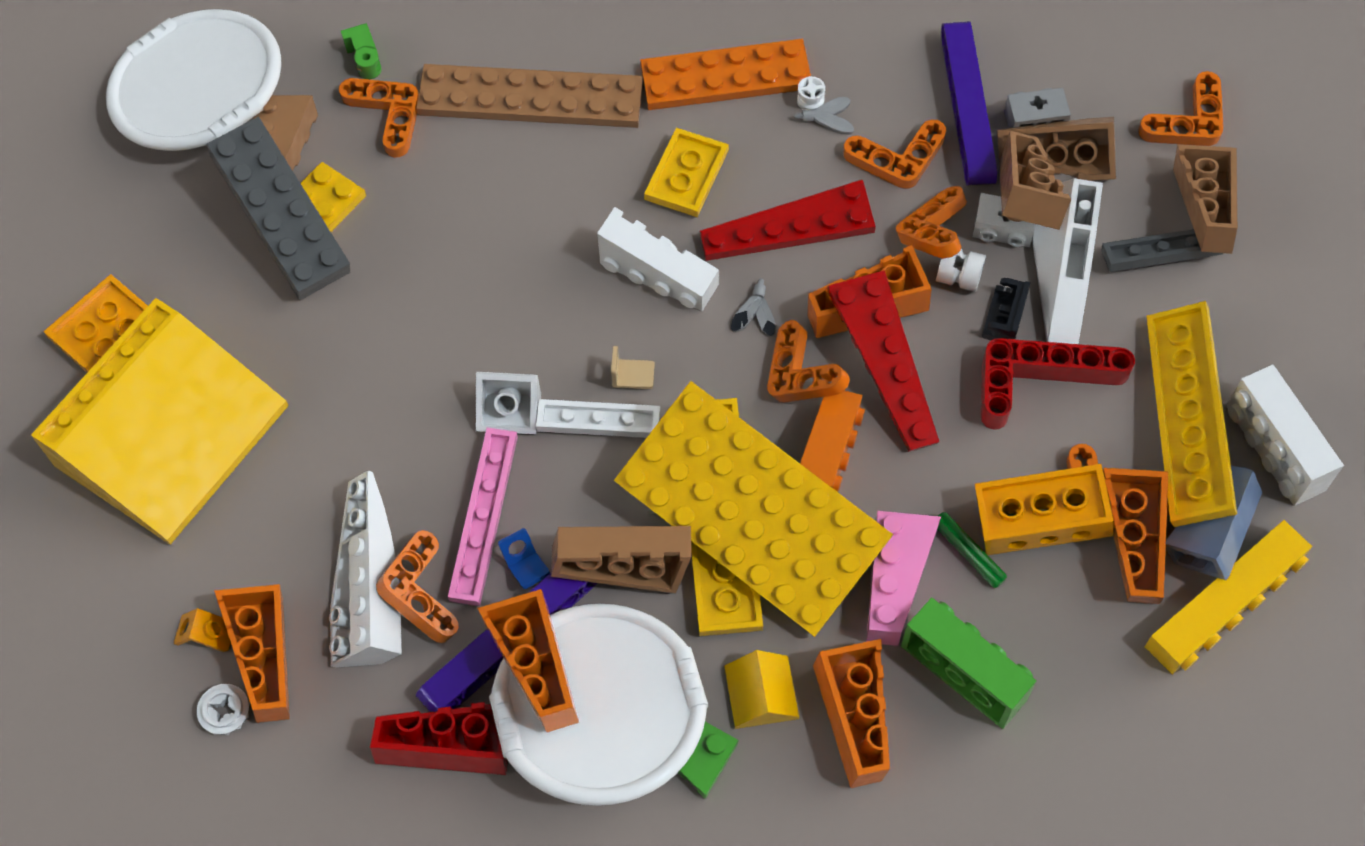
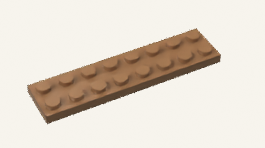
[416,64,643,128]

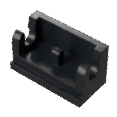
[981,278,1031,340]

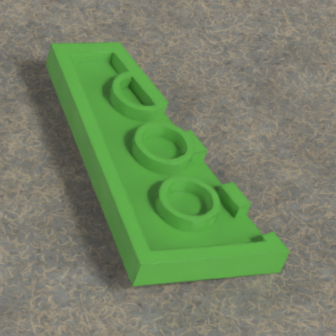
[678,721,739,799]

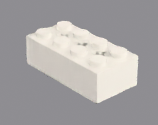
[1226,364,1344,506]

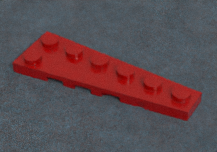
[700,180,876,261]
[826,270,940,452]

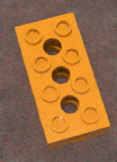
[975,464,1114,555]

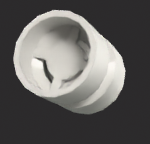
[936,249,986,292]

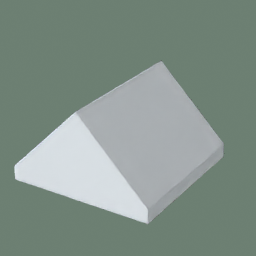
[476,372,541,434]

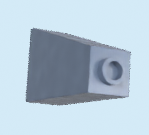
[1166,465,1262,580]

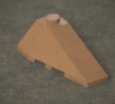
[997,116,1116,181]

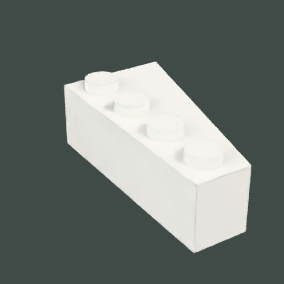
[597,207,719,311]

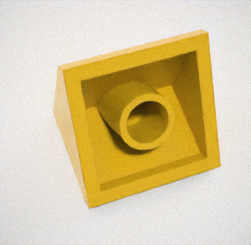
[724,650,799,729]

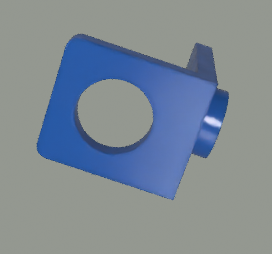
[498,528,550,589]

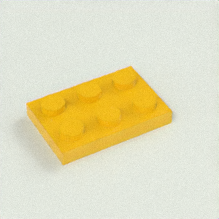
[644,127,729,217]
[301,162,366,232]

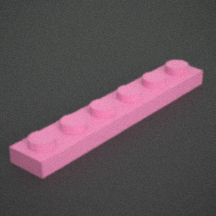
[448,428,518,606]

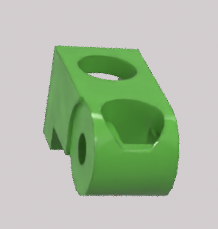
[341,23,382,80]

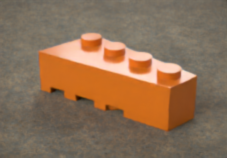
[800,391,865,493]
[813,639,890,788]

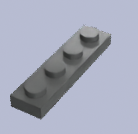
[1101,229,1223,272]

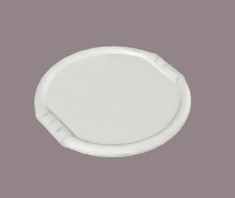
[106,9,281,151]
[489,603,709,806]

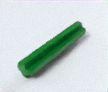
[937,512,1007,588]

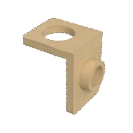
[611,346,655,389]

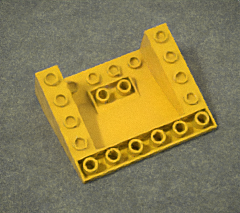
[31,298,289,545]

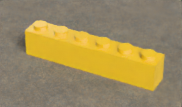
[1145,520,1313,675]

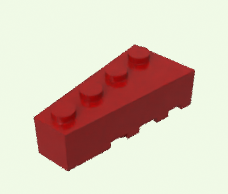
[370,702,508,775]

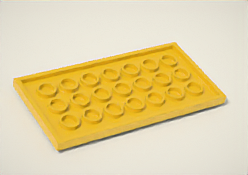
[614,381,893,637]

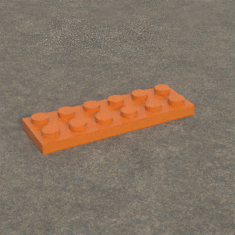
[640,38,811,110]

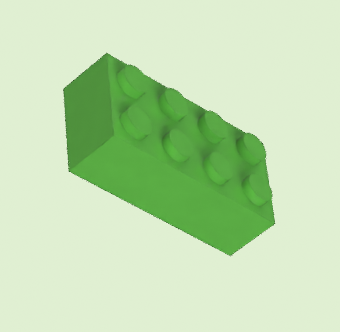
[901,597,1037,729]

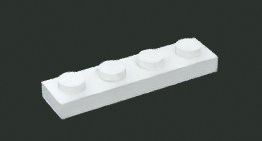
[536,399,660,438]

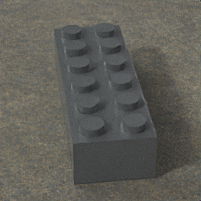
[207,116,350,301]

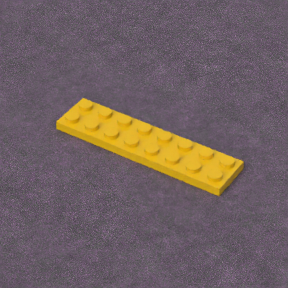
[1146,301,1237,527]
[691,398,763,636]

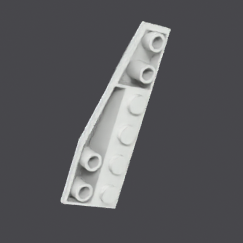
[1032,178,1103,344]
[329,471,402,668]

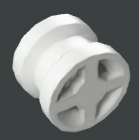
[797,76,825,110]

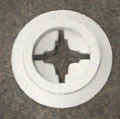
[197,684,250,736]

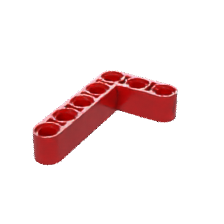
[981,338,1135,430]

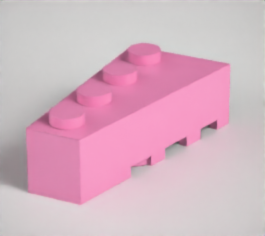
[866,511,941,646]

